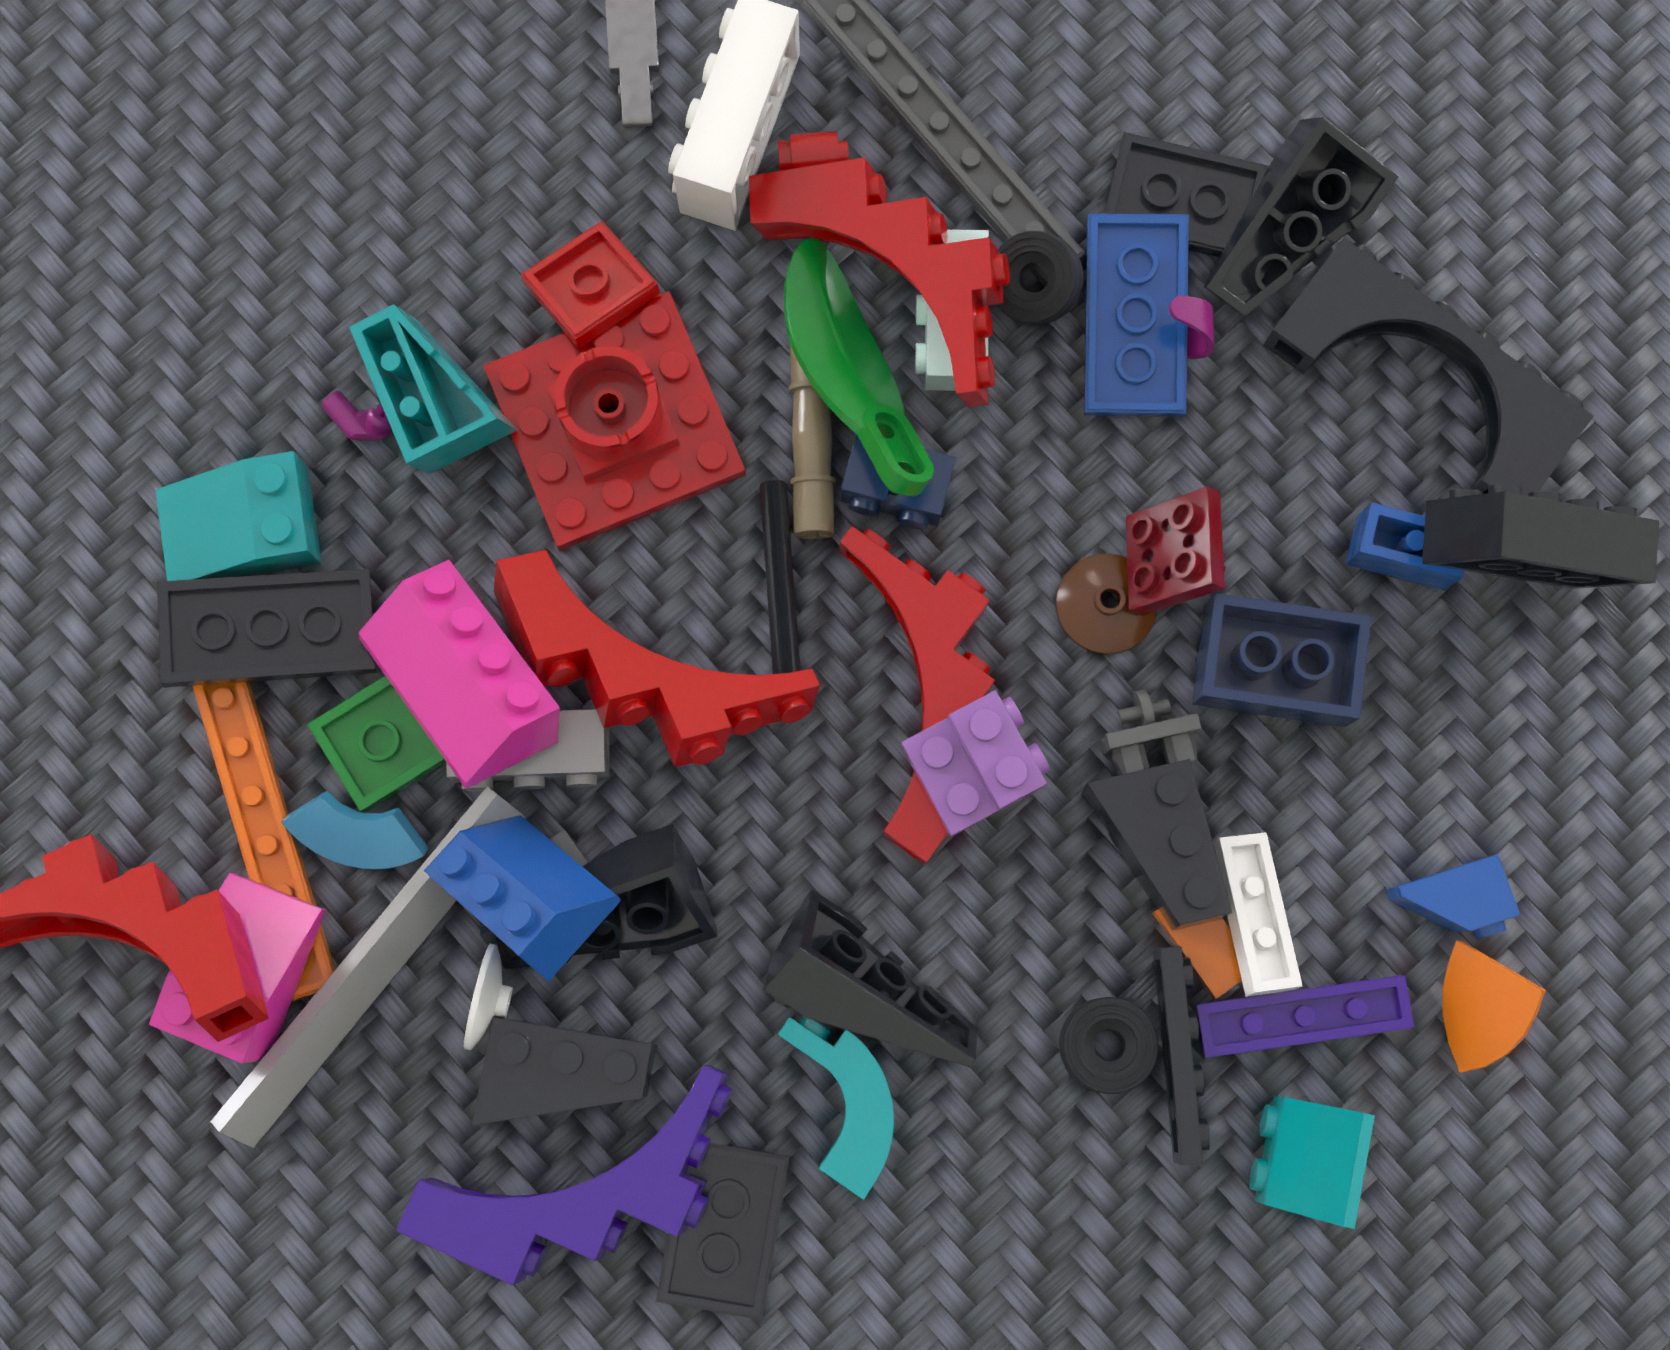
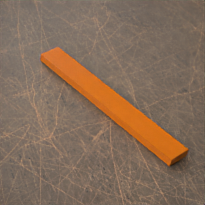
[193,682,335,1003]

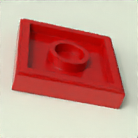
[520,221,661,349]

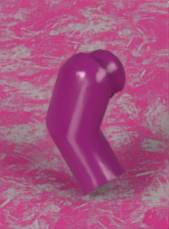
[321,391,393,441]

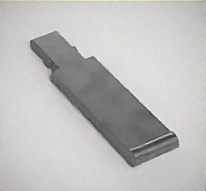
[605,0,659,128]

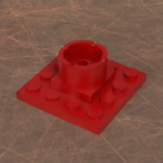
[483,291,746,551]

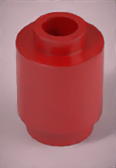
[778,131,849,171]

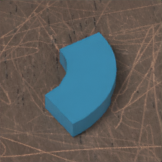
[281,791,429,869]

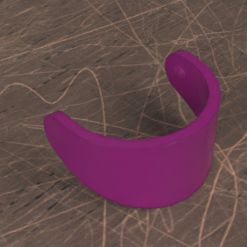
[1169,296,1214,359]

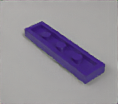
[1193,975,1415,1058]

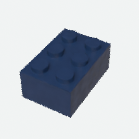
[1192,593,1371,727]

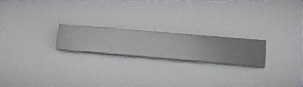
[210,786,525,1148]

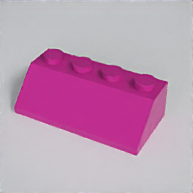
[358,560,560,789]

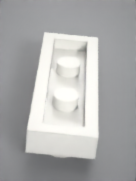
[1213,833,1302,997]

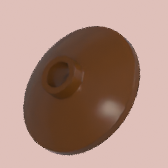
[1056,554,1158,654]

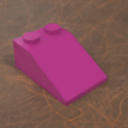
[149,873,326,1064]

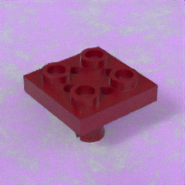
[1126,486,1226,616]

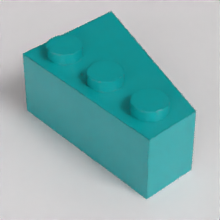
[349,304,517,474]

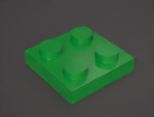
[307,676,446,813]

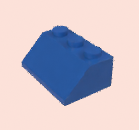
[424,815,621,982]

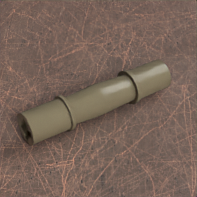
[788,344,836,539]

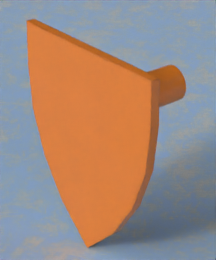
[1443,940,1546,1073]

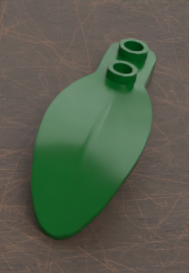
[784,238,934,496]

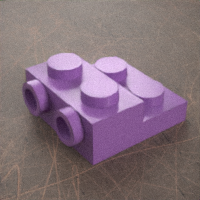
[900,690,1050,838]

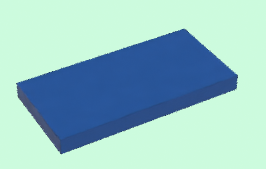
[1084,214,1189,417]

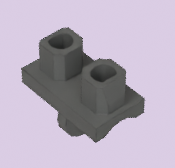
[1100,689,1201,775]

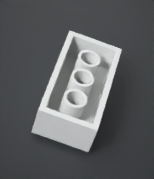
[668,0,800,231]

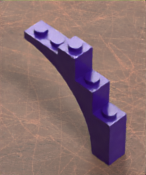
[396,1065,732,1286]

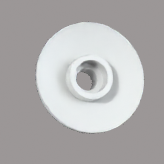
[464,943,513,1050]

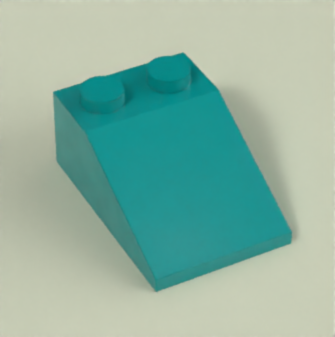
[155,451,322,581]
[1249,1095,1375,1229]

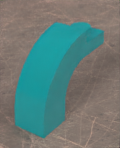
[778,1016,894,1200]

